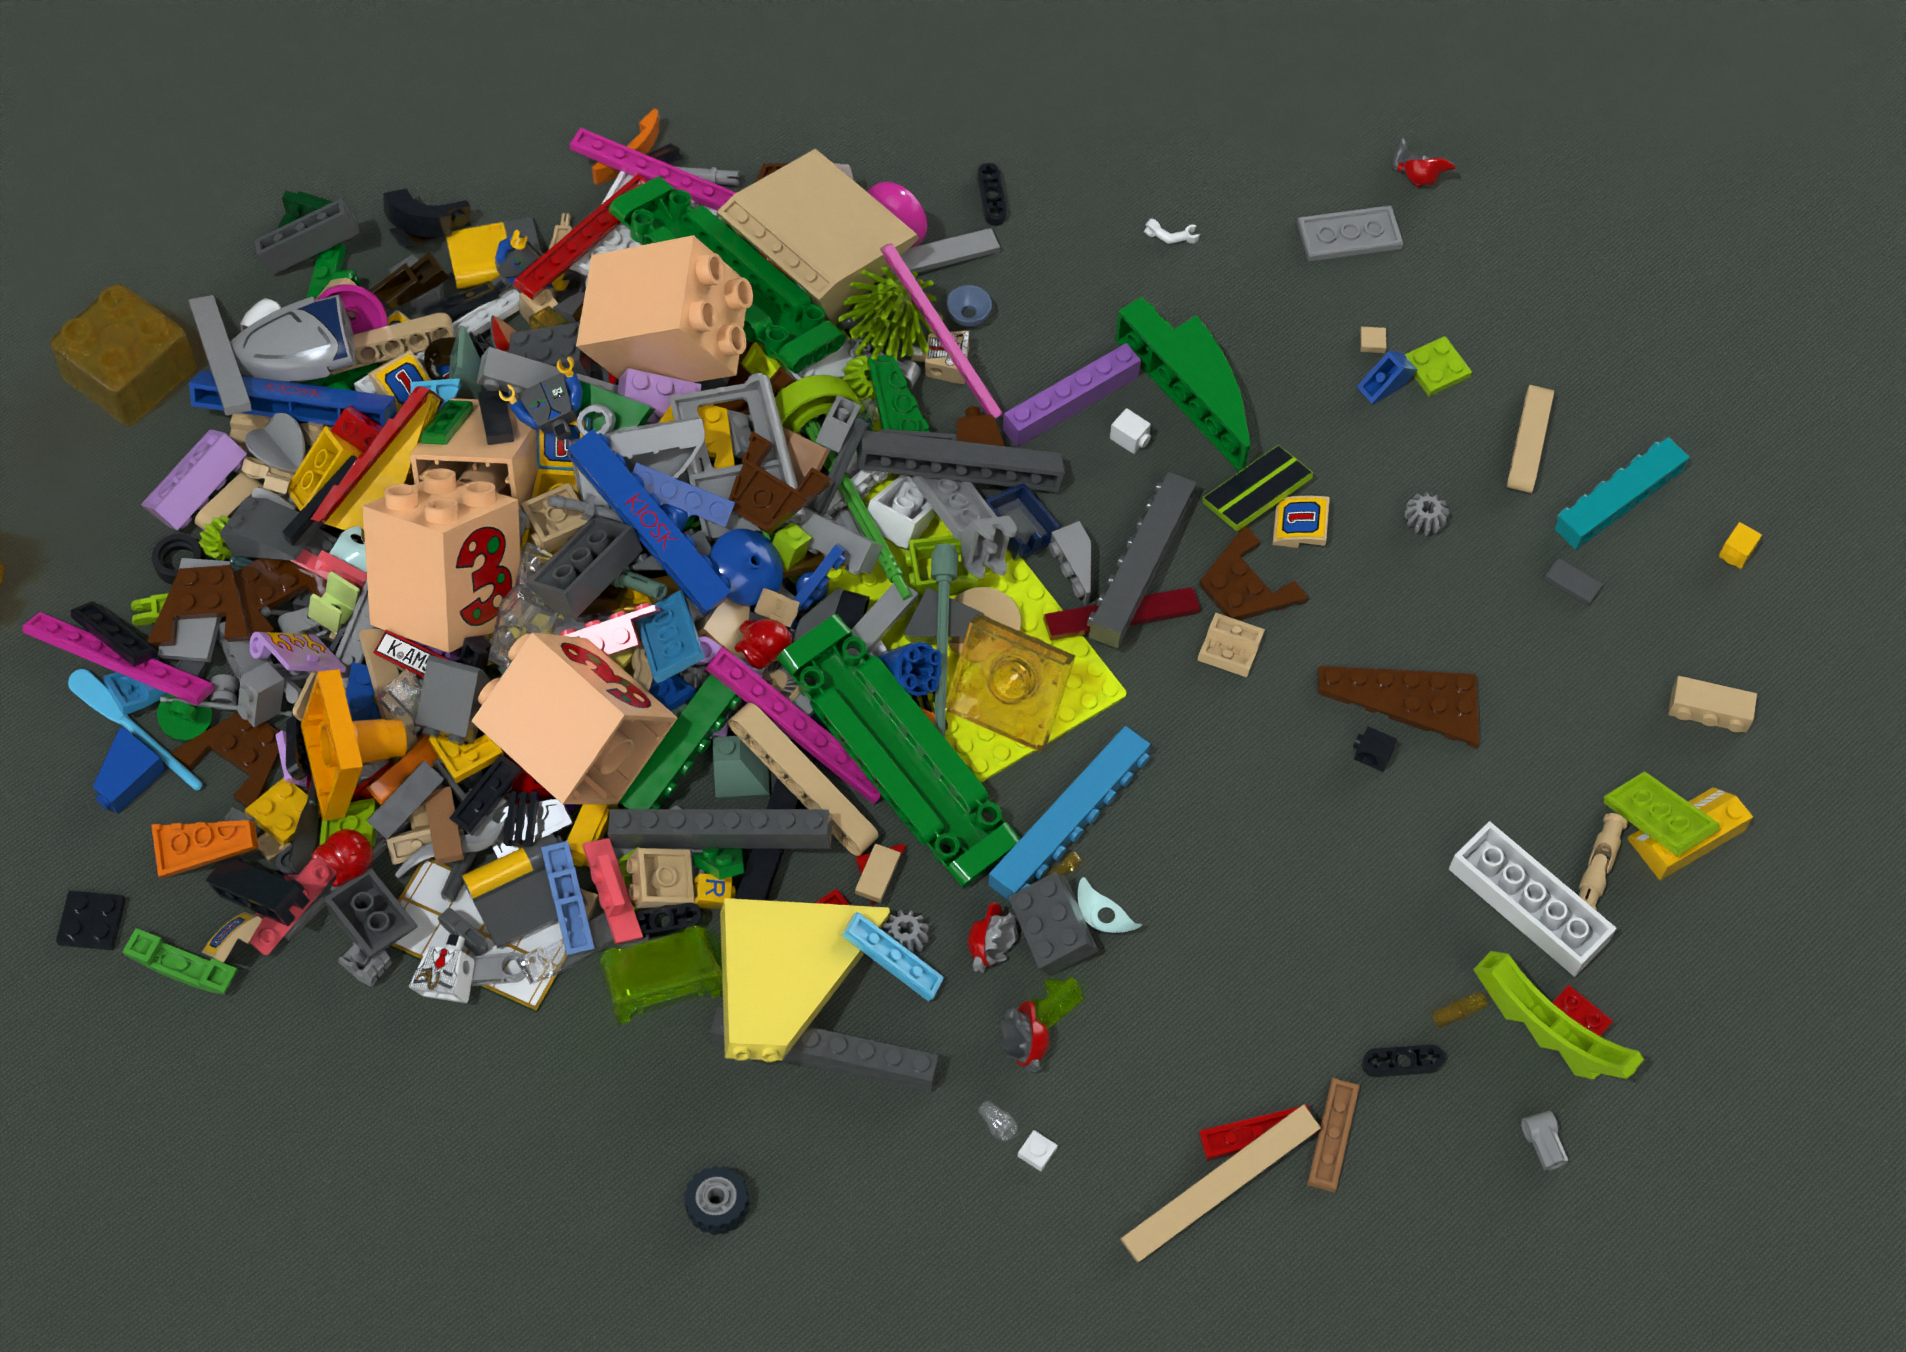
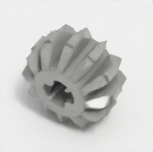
[1404,492,1449,536]
[882,909,929,953]

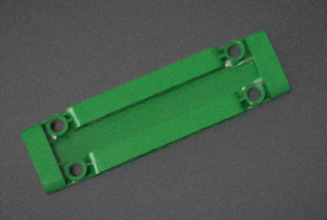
[609,177,846,374]
[777,614,1021,888]

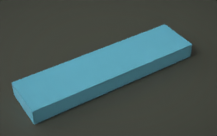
[841,912,944,1001]

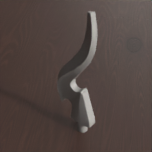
[395,787,513,878]

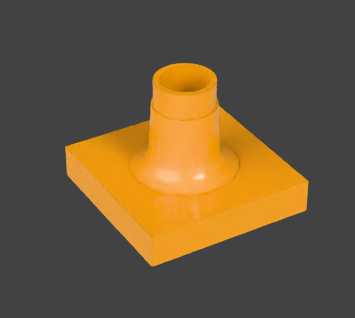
[301,669,407,821]

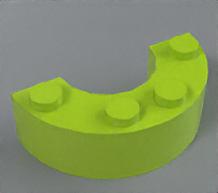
[775,375,865,434]

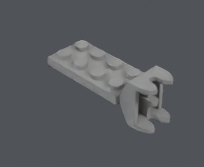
[912,476,1017,578]

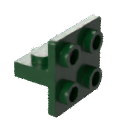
[278,190,333,228]

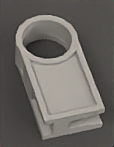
[470,952,528,986]

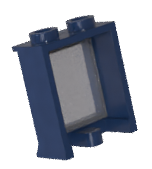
[985,484,1060,561]

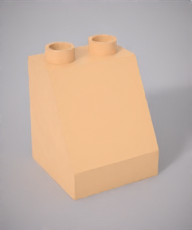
[410,398,539,546]

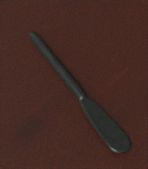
[289,776,319,875]

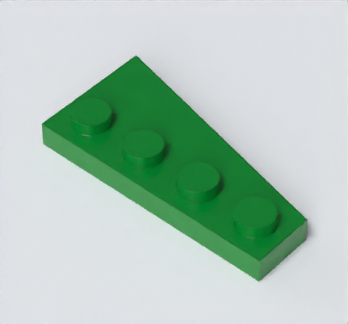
[867,355,930,432]

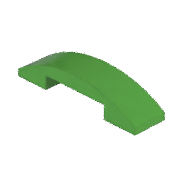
[122,928,238,995]

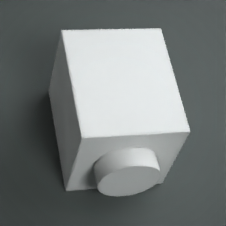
[1110,408,1151,454]

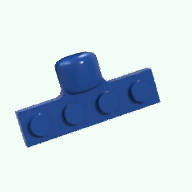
[632,462,735,533]
[784,543,847,629]
[345,662,382,721]

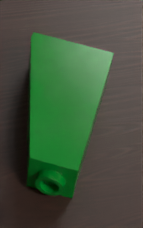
[564,374,656,432]

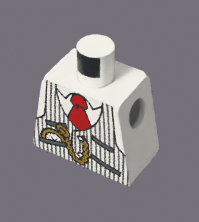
[409,934,475,1003]

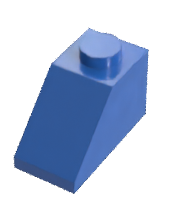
[1356,350,1418,404]

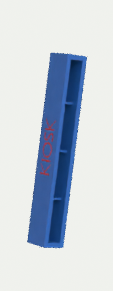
[189,370,396,427]
[567,429,732,617]

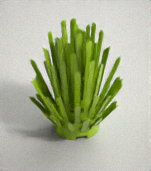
[838,267,943,361]

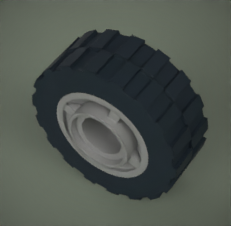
[684,1166,750,1235]

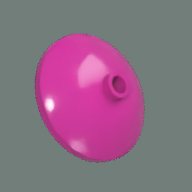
[867,182,927,248]
[315,284,387,349]

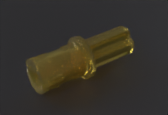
[1432,992,1488,1028]

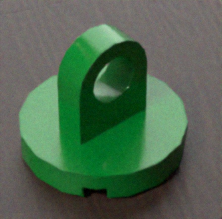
[157,694,213,742]

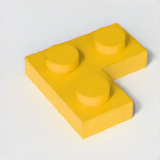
[429,734,504,784]

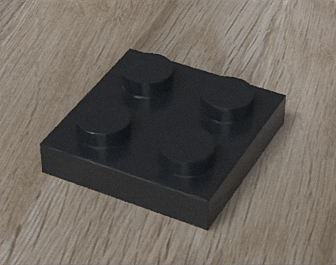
[56,890,126,951]

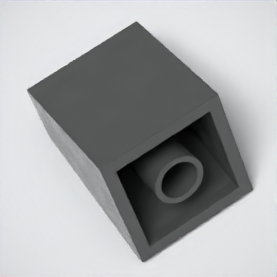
[415,655,492,746]

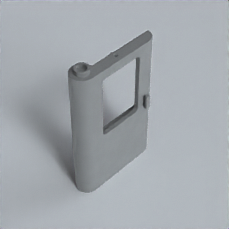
[669,373,806,540]

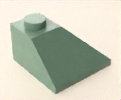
[448,325,485,399]
[712,736,770,800]

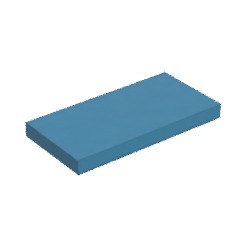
[636,590,705,684]

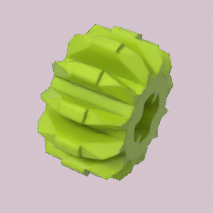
[842,355,874,399]
[199,515,232,561]

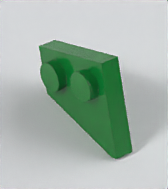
[693,847,744,880]

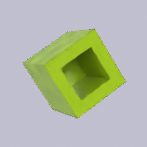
[772,521,812,570]

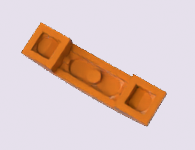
[592,108,660,185]
[367,734,439,805]

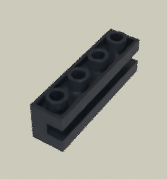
[206,857,310,927]

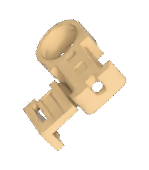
[241,457,295,494]

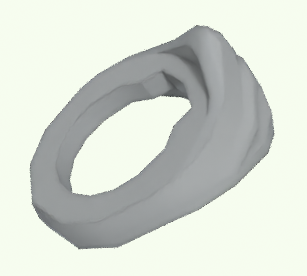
[577,404,616,436]

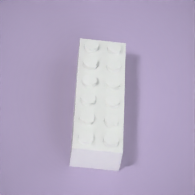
[1449,821,1617,977]

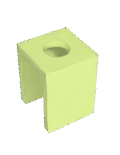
[308,571,360,634]

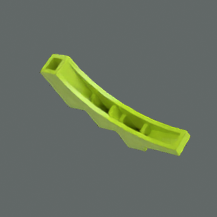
[1473,951,1644,1080]

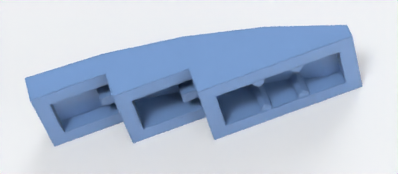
[541,841,594,955]

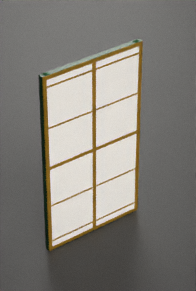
[389,858,570,1013]

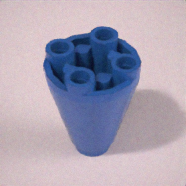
[877,642,942,696]

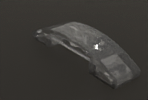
[516,913,615,984]

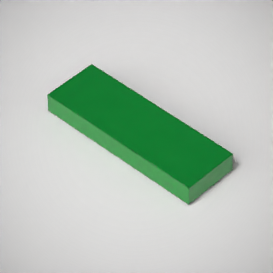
[420,400,473,445]

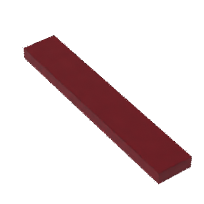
[1043,587,1200,641]

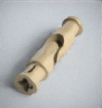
[1579,813,1628,911]

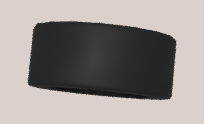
[152,534,205,585]

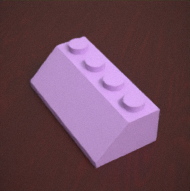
[141,429,247,530]

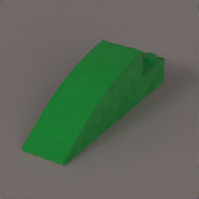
[1115,297,1250,472]

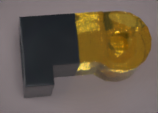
[459,634,514,671]

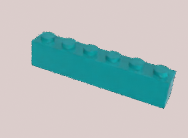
[1554,437,1690,550]

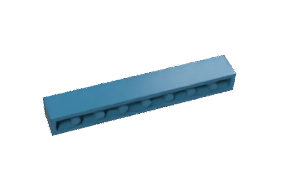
[988,726,1151,902]

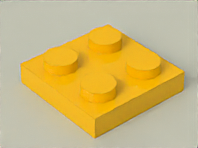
[245,778,322,846]

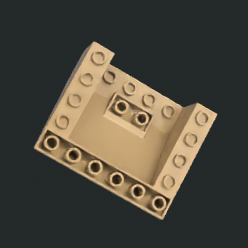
[717,149,919,324]

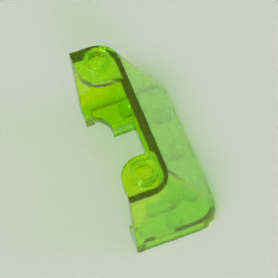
[599,925,723,1026]

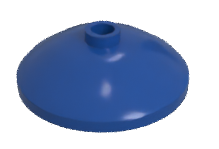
[709,529,783,606]

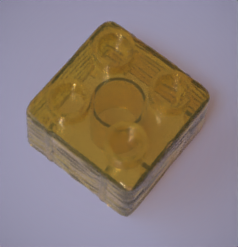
[50,283,197,427]

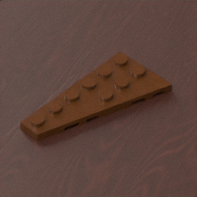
[1317,666,1479,749]

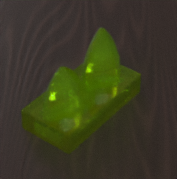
[1028,977,1084,1030]

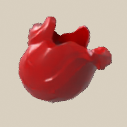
[735,619,792,669]
[311,829,373,887]

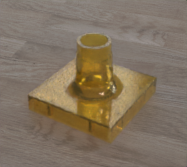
[946,613,1076,752]

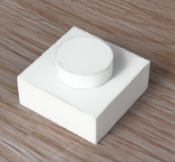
[1018,1130,1058,1172]

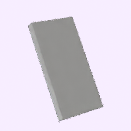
[1297,205,1403,261]
[157,558,234,662]

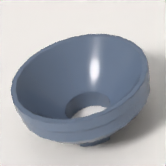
[947,285,992,326]

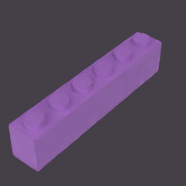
[1003,343,1141,448]

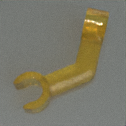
[1048,852,1081,875]

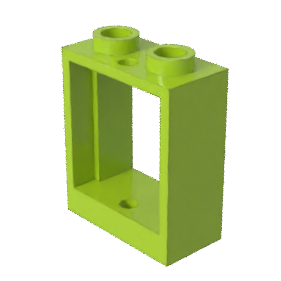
[904,535,979,598]

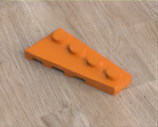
[151,820,259,878]

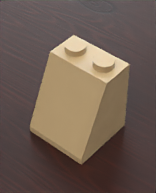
[694,599,750,662]

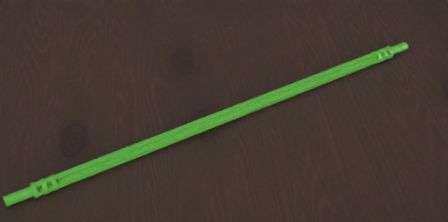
[776,359,913,601]

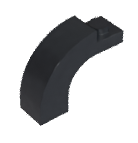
[383,188,471,238]

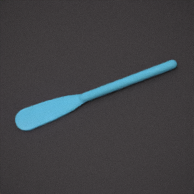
[68,669,203,790]

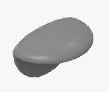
[245,413,305,473]

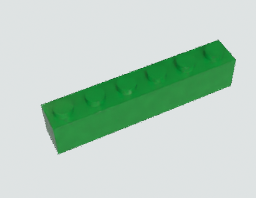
[619,674,743,809]

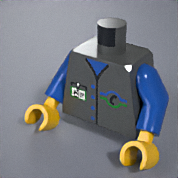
[492,230,569,293]
[499,357,583,440]

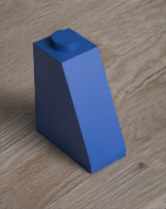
[93,727,165,815]

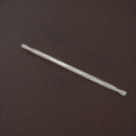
[160,697,292,717]

